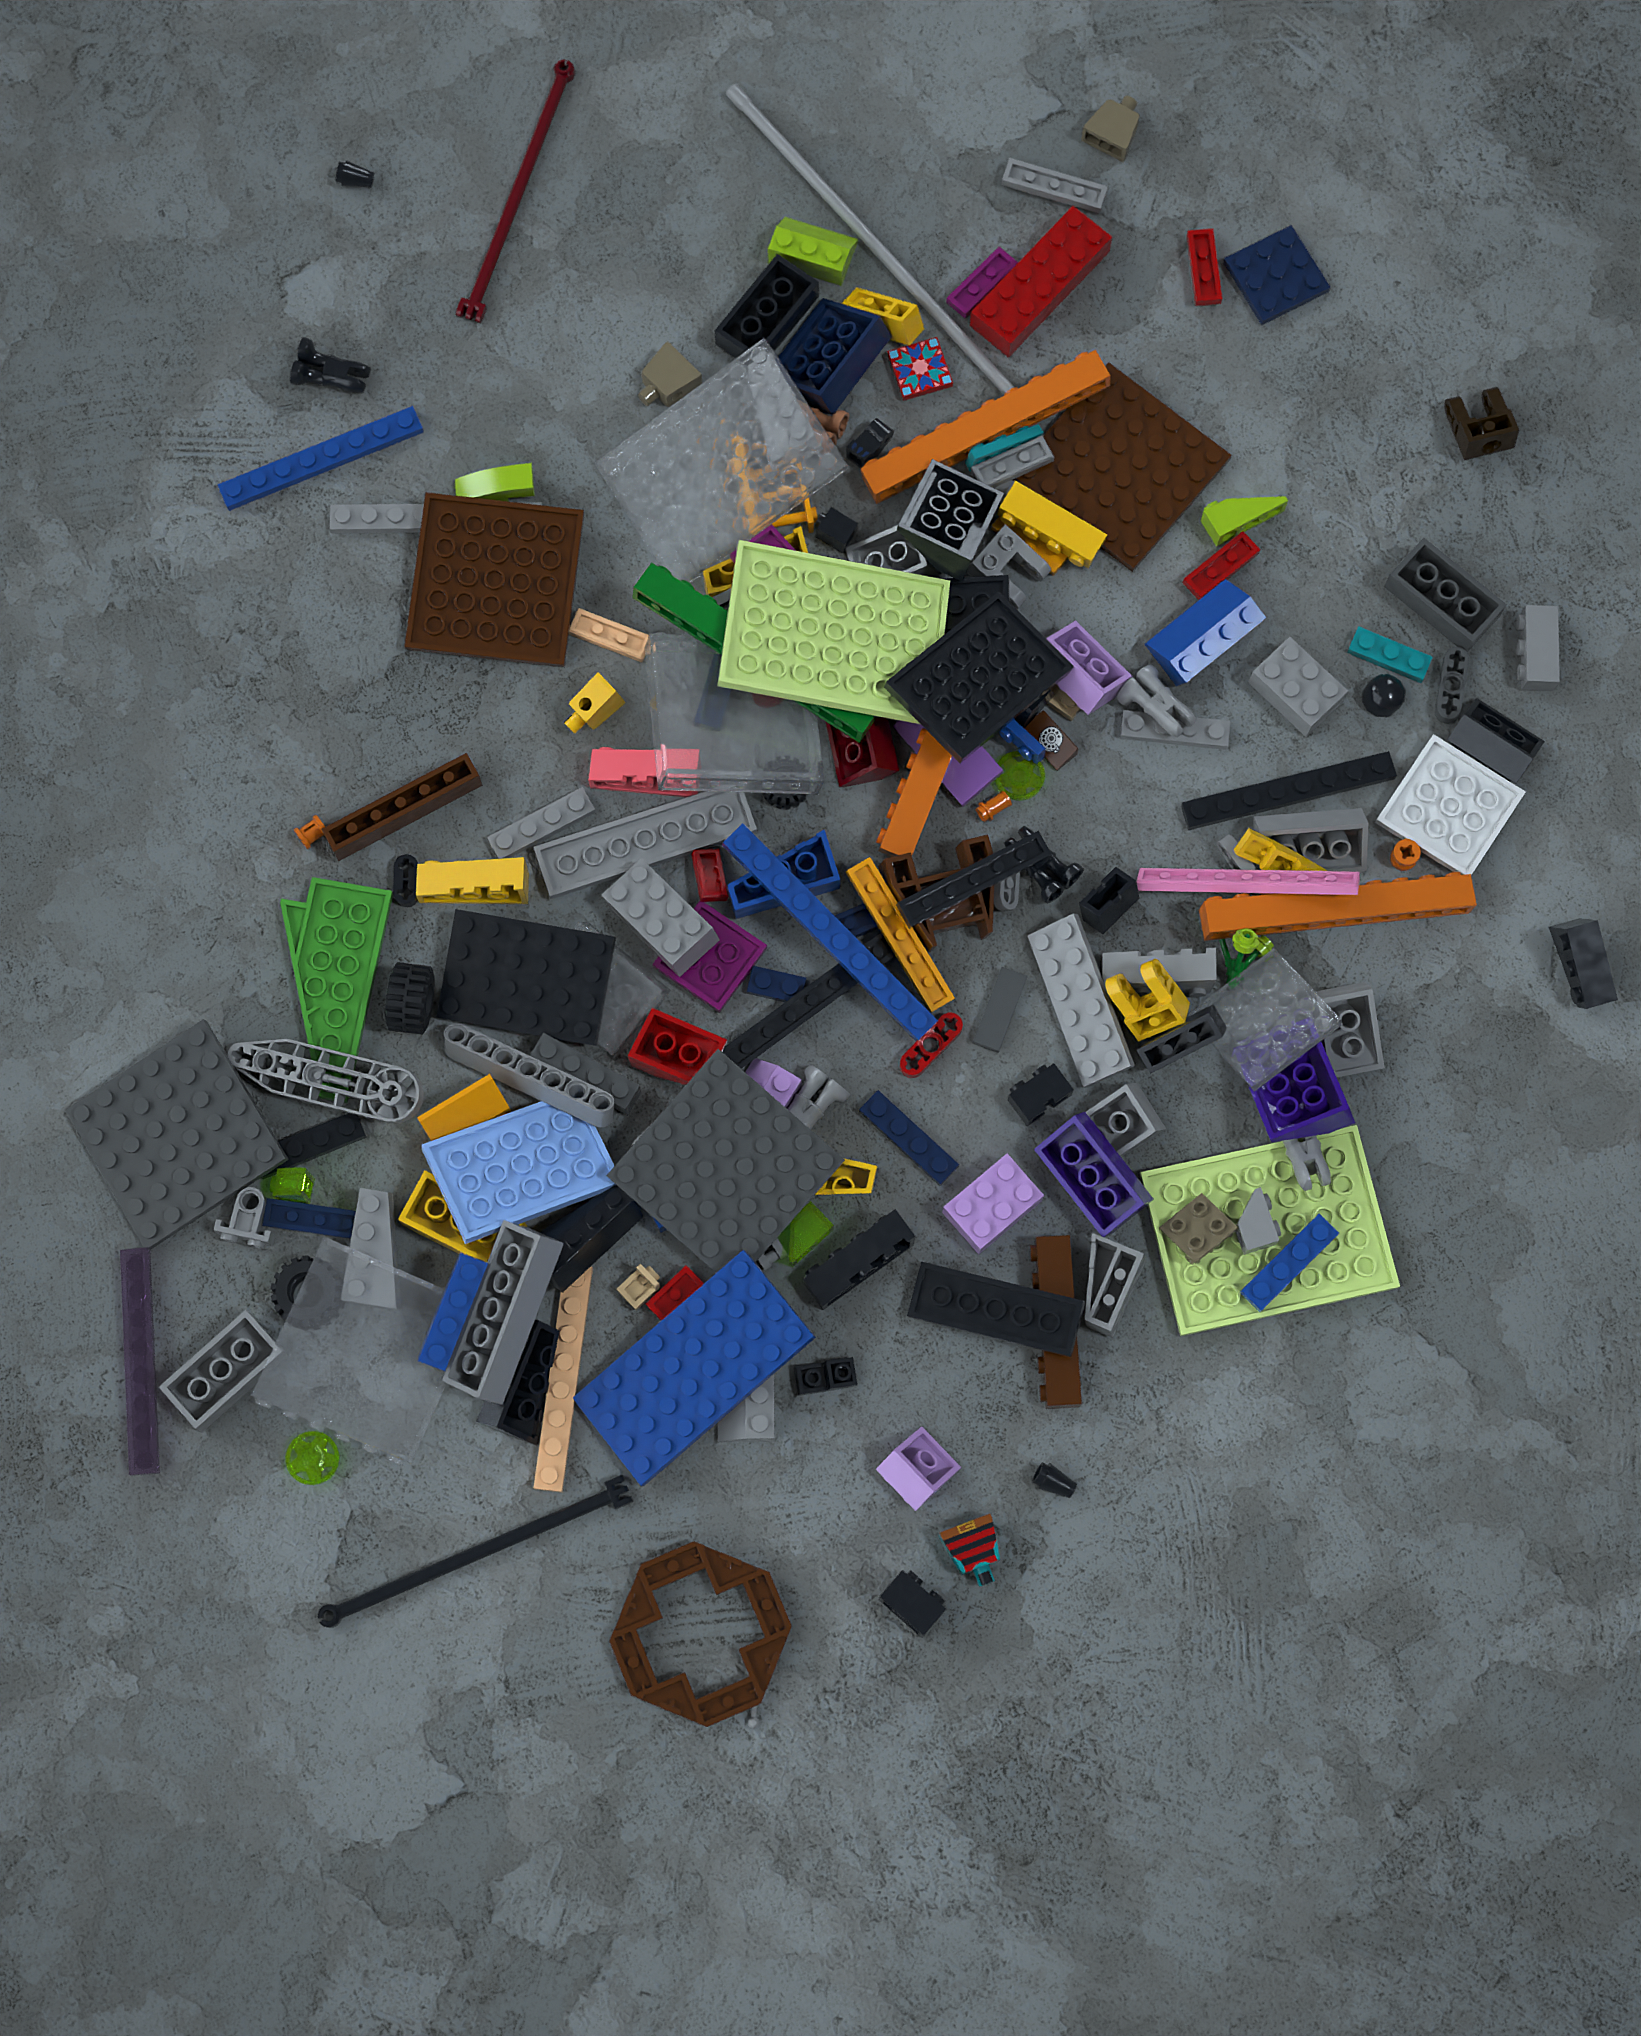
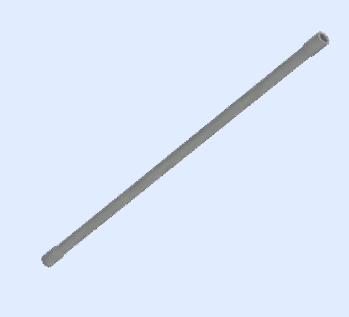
[726,84,1014,395]

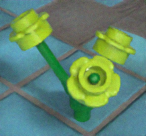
[1219,928,1274,988]

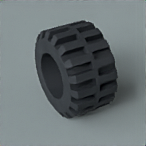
[385,962,435,1035]
[271,1256,345,1331]

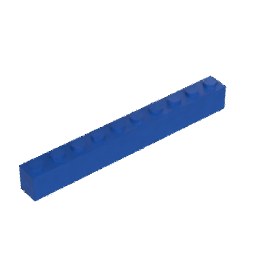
[722,823,938,1041]

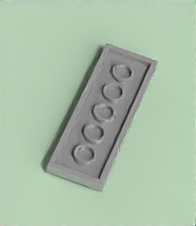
[1027,913,1135,1087]

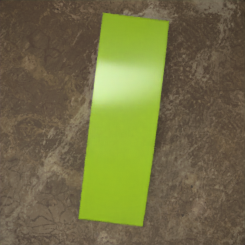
[455,463,535,502]

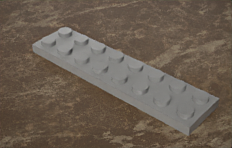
[534,780,757,899]

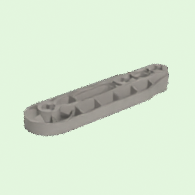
[227,1039,424,1124]

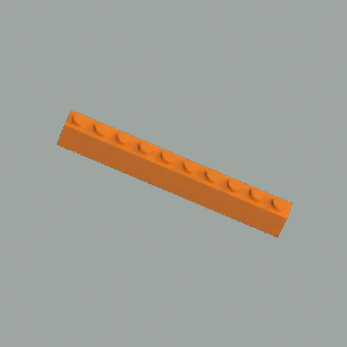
[861,350,1110,504]
[1199,872,1477,941]

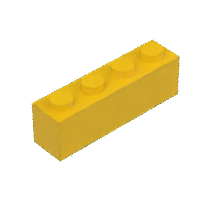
[997,481,1107,568]

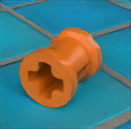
[294,815,325,850]

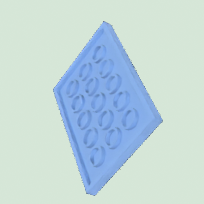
[422,1097,616,1244]

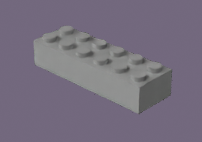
[442,1220,564,1405]

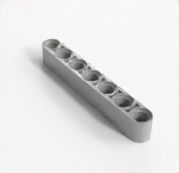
[444,1023,614,1127]

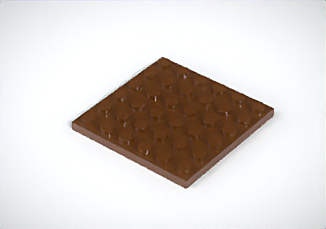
[1013,362,1232,572]
[404,492,585,667]

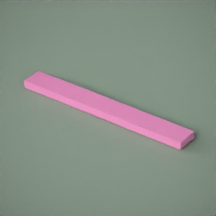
[1136,868,1360,895]

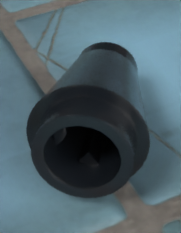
[335,160,375,188]
[1032,1462,1077,1498]

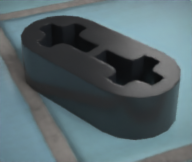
[393,854,418,907]

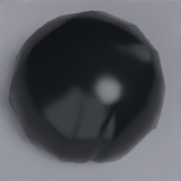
[1362,674,1406,717]

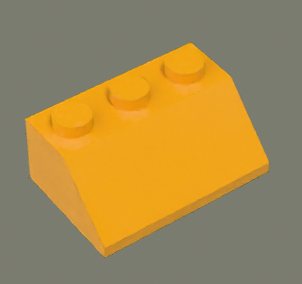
[417,1074,512,1141]

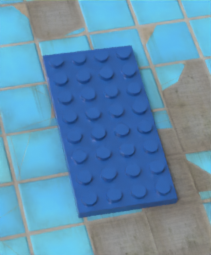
[573,1250,816,1486]

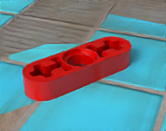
[900,1012,963,1078]

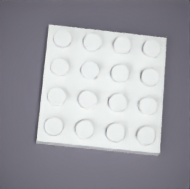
[1375,734,1526,875]

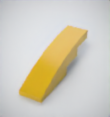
[1234,828,1327,871]

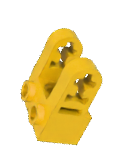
[1105,959,1190,1042]

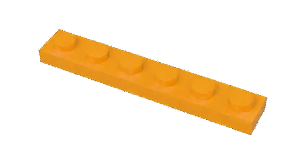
[846,857,955,1013]

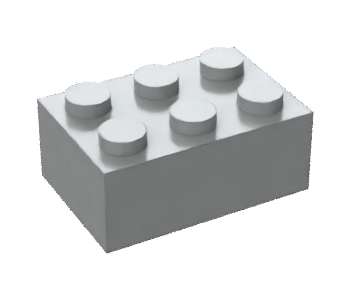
[1248,637,1348,737]

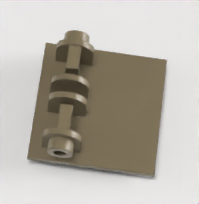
[1159,1193,1238,1265]

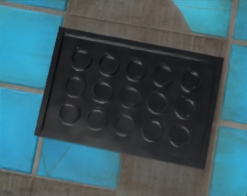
[884,591,1074,763]
[436,909,616,1046]

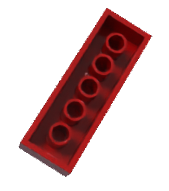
[970,206,1112,358]

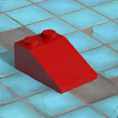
[628,1008,727,1085]

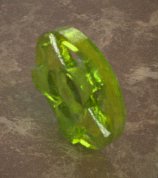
[995,751,1045,801]
[285,1431,340,1485]

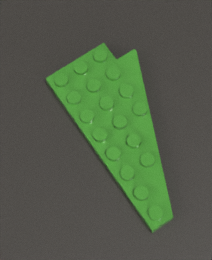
[280,877,393,1103]

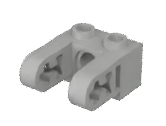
[967,524,1051,609]

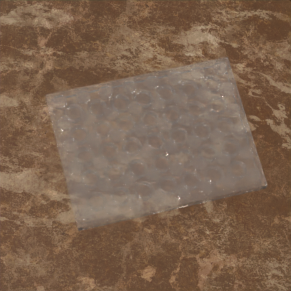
[594,338,850,583]

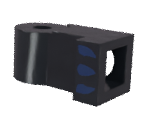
[846,418,894,469]

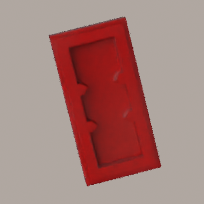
[691,849,729,902]

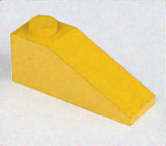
[842,287,925,346]

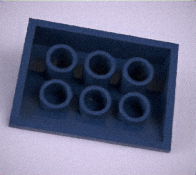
[776,298,892,416]

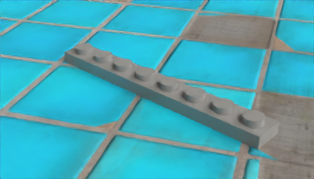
[330,502,542,534]

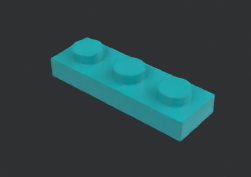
[965,424,1044,472]
[1347,626,1433,683]

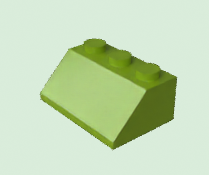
[768,217,858,286]

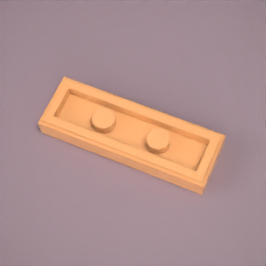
[569,608,653,662]

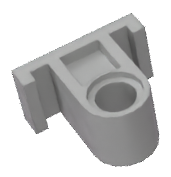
[214,1187,275,1249]

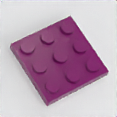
[652,901,767,1013]

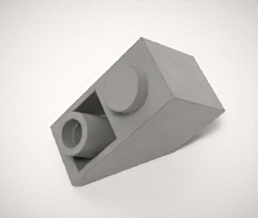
[1235,1187,1281,1255]

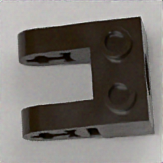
[1444,387,1519,460]

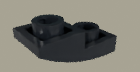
[794,1357,858,1396]

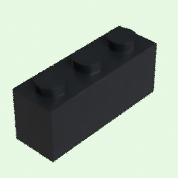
[1137,1004,1227,1074]

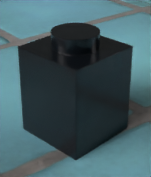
[815,507,858,553]

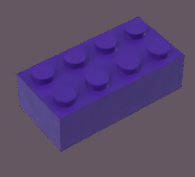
[1034,1112,1154,1237]

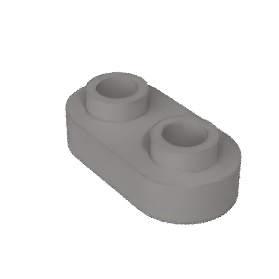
[994,872,1020,911]

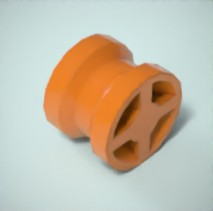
[1390,839,1421,871]

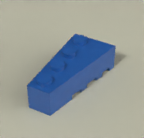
[727,830,840,919]

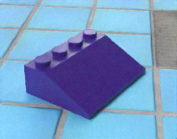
[1233,1018,1355,1142]

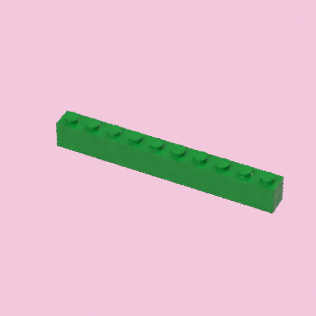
[632,562,877,743]

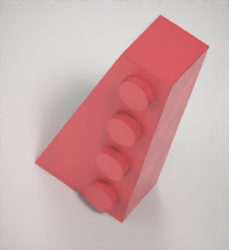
[589,747,701,797]

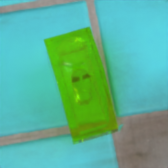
[270,1167,315,1204]
[789,1201,834,1267]

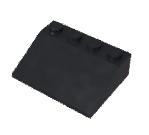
[897,459,1004,582]

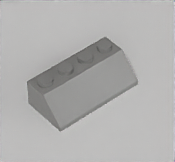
[1254,808,1368,872]
[718,1374,775,1442]

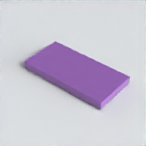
[893,720,1004,807]

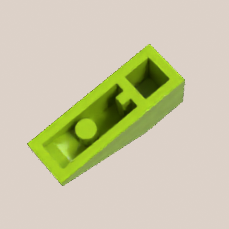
[1201,496,1288,547]

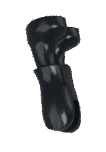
[290,337,371,393]
[1004,826,1084,904]

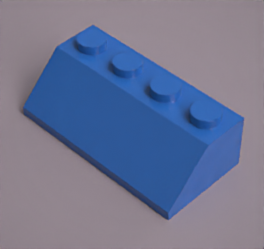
[1144,579,1266,687]

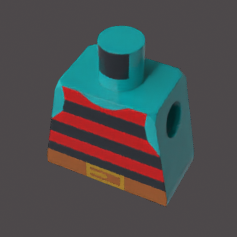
[938,1514,1000,1587]

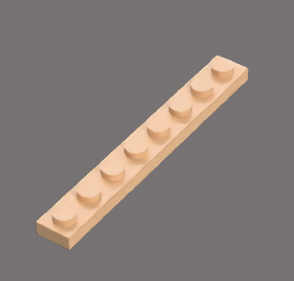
[534,1267,593,1493]

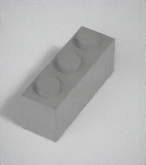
[1516,605,1560,691]

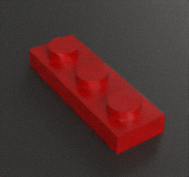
[1186,228,1222,306]
[1182,531,1261,600]

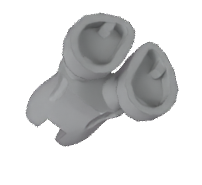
[1117,665,1197,738]
[787,1064,850,1130]
[1277,1136,1331,1191]

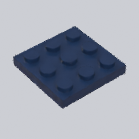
[1223,225,1331,325]

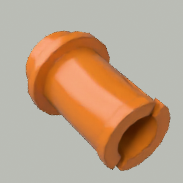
[976,791,1012,822]

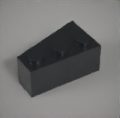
[1549,918,1618,1009]

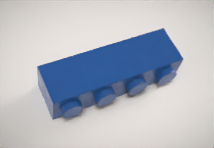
[417,1252,488,1371]

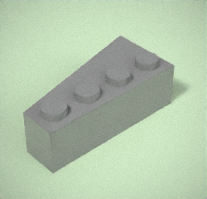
[1100,947,1216,997]
[341,1188,401,1309]

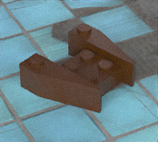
[878,835,994,953]

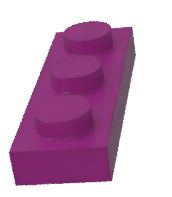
[946,247,1018,319]

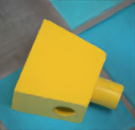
[564,672,626,734]

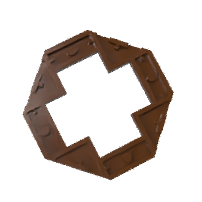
[609,1541,792,1727]

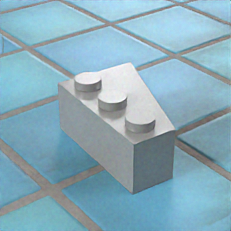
[1085,1233,1146,1338]

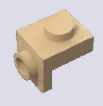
[616,1264,661,1310]

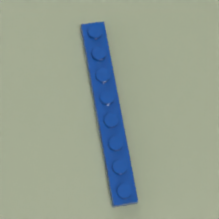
[217,406,424,511]

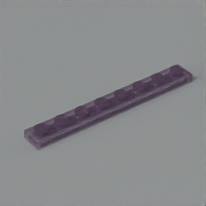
[120,1247,160,1476]

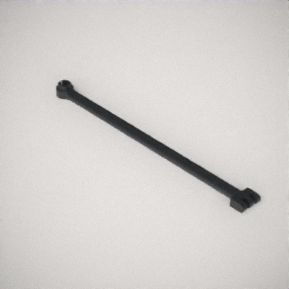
[318,1475,634,1628]

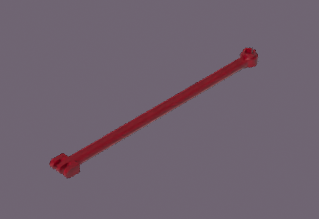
[456,59,575,323]

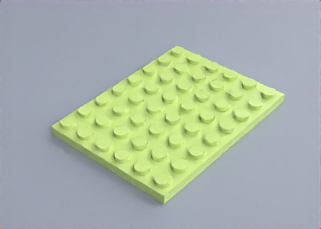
[717,540,950,724]
[1140,1125,1400,1336]

